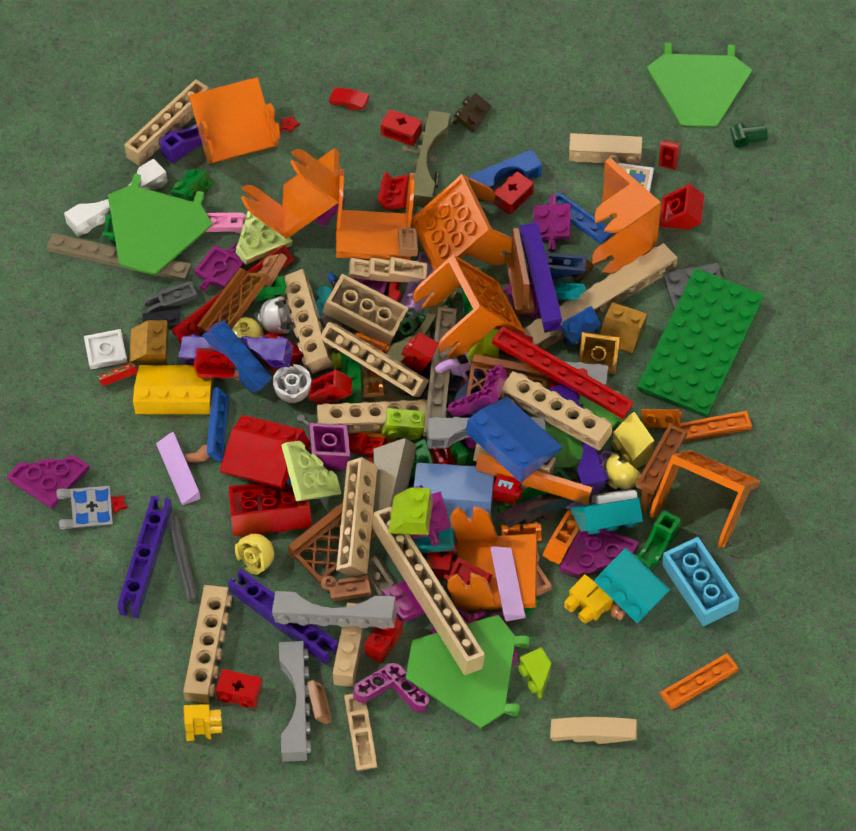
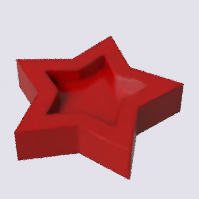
[280,115,300,133]
[110,495,127,515]

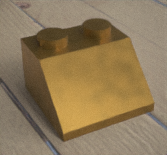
[600,302,647,355]
[129,320,169,364]

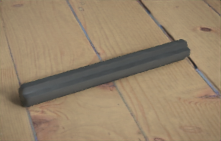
[168,516,198,603]

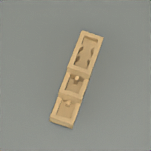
[349,257,427,282]
[344,692,377,771]
[550,717,638,744]

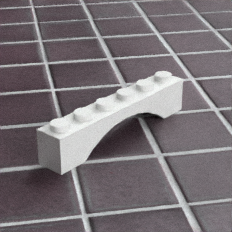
[64,159,168,237]

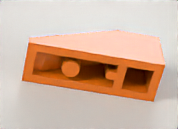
[542,509,580,565]

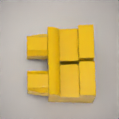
[564,575,613,624]
[184,704,222,741]

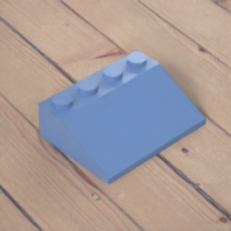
[414,463,494,518]

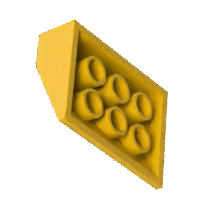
[133,365,214,414]

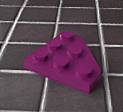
[7,455,90,509]
[560,528,639,578]

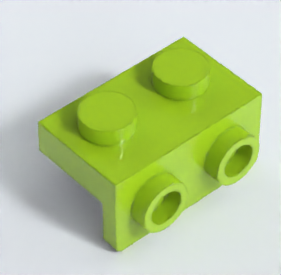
[382,408,425,440]

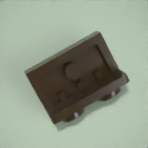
[452,93,492,133]

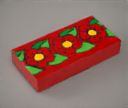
[97,362,137,386]

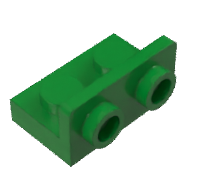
[448,441,475,466]

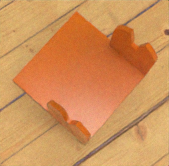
[189,77,280,164]
[241,148,340,239]
[592,158,661,275]
[336,169,415,260]
[411,174,512,271]
[413,255,525,358]
[650,450,761,549]
[448,506,538,612]

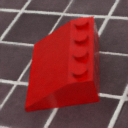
[220,415,310,488]
[229,483,312,537]

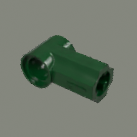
[730,124,768,148]
[399,310,426,336]

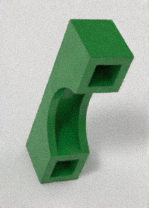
[634,510,681,572]

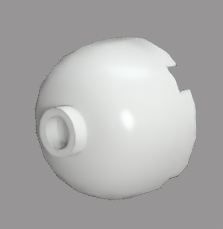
[258,296,291,334]
[273,364,311,403]

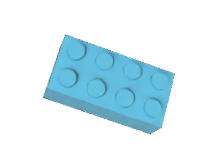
[662,537,740,627]

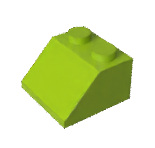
[389,488,433,535]

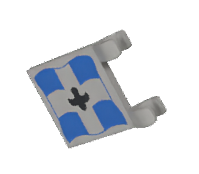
[57,486,113,530]

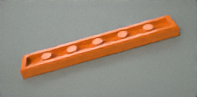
[476,453,592,505]

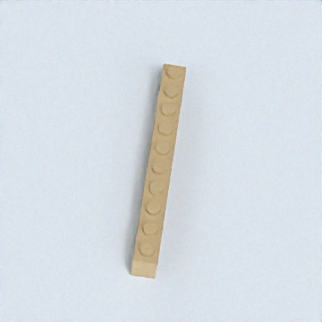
[523,243,678,350]
[372,506,485,676]

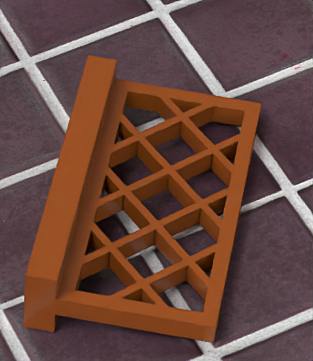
[505,228,534,315]
[197,268,270,333]
[466,354,548,413]
[636,424,687,512]
[287,502,378,583]

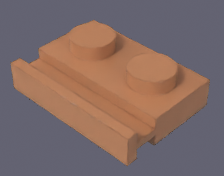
[258,253,287,287]

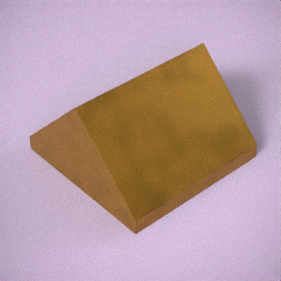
[579,332,620,375]

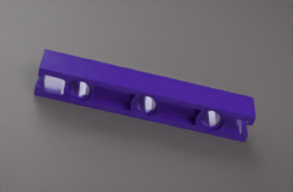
[519,222,563,333]
[117,496,172,618]
[228,569,338,665]

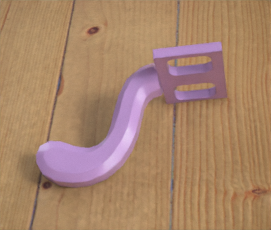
[435,351,482,382]

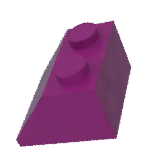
[308,423,350,470]

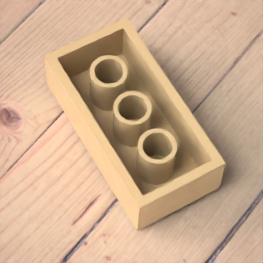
[322,274,409,346]

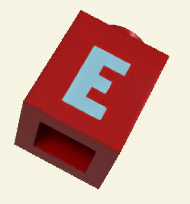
[492,474,523,506]

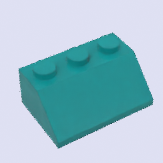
[571,498,643,534]
[594,548,670,624]

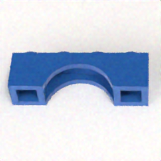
[468,150,542,201]
[202,320,272,393]

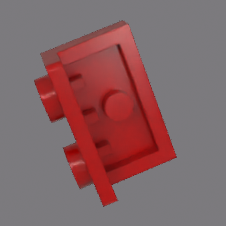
[378,172,409,211]
[193,348,234,379]
[443,557,493,585]

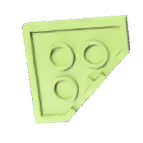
[236,211,293,265]
[281,441,341,501]

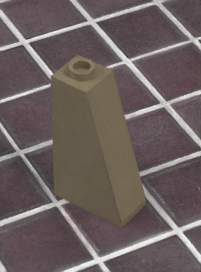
[374,438,417,512]

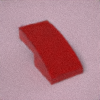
[328,88,370,110]
[389,282,401,303]
[348,433,389,457]

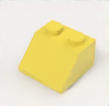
[612,412,654,469]

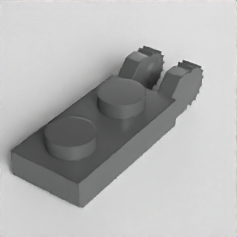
[143,281,198,313]

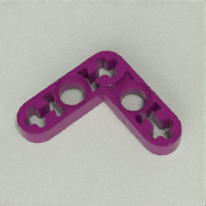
[448,365,508,417]
[353,663,430,712]

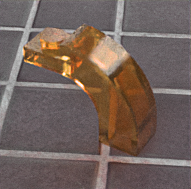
[363,341,385,398]

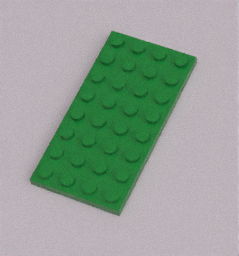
[637,268,764,418]

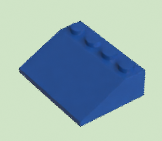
[466,397,563,483]

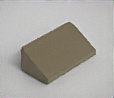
[365,555,398,596]

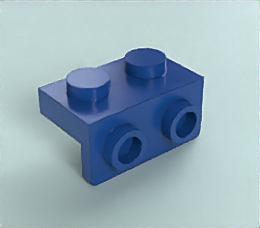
[562,306,602,346]

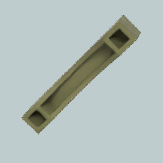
[413,111,451,207]
[387,290,458,369]

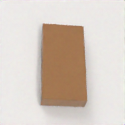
[398,228,418,256]
[307,680,332,724]

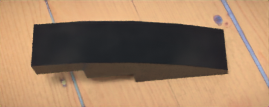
[497,493,574,528]

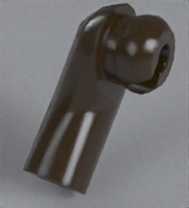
[572,259,593,283]

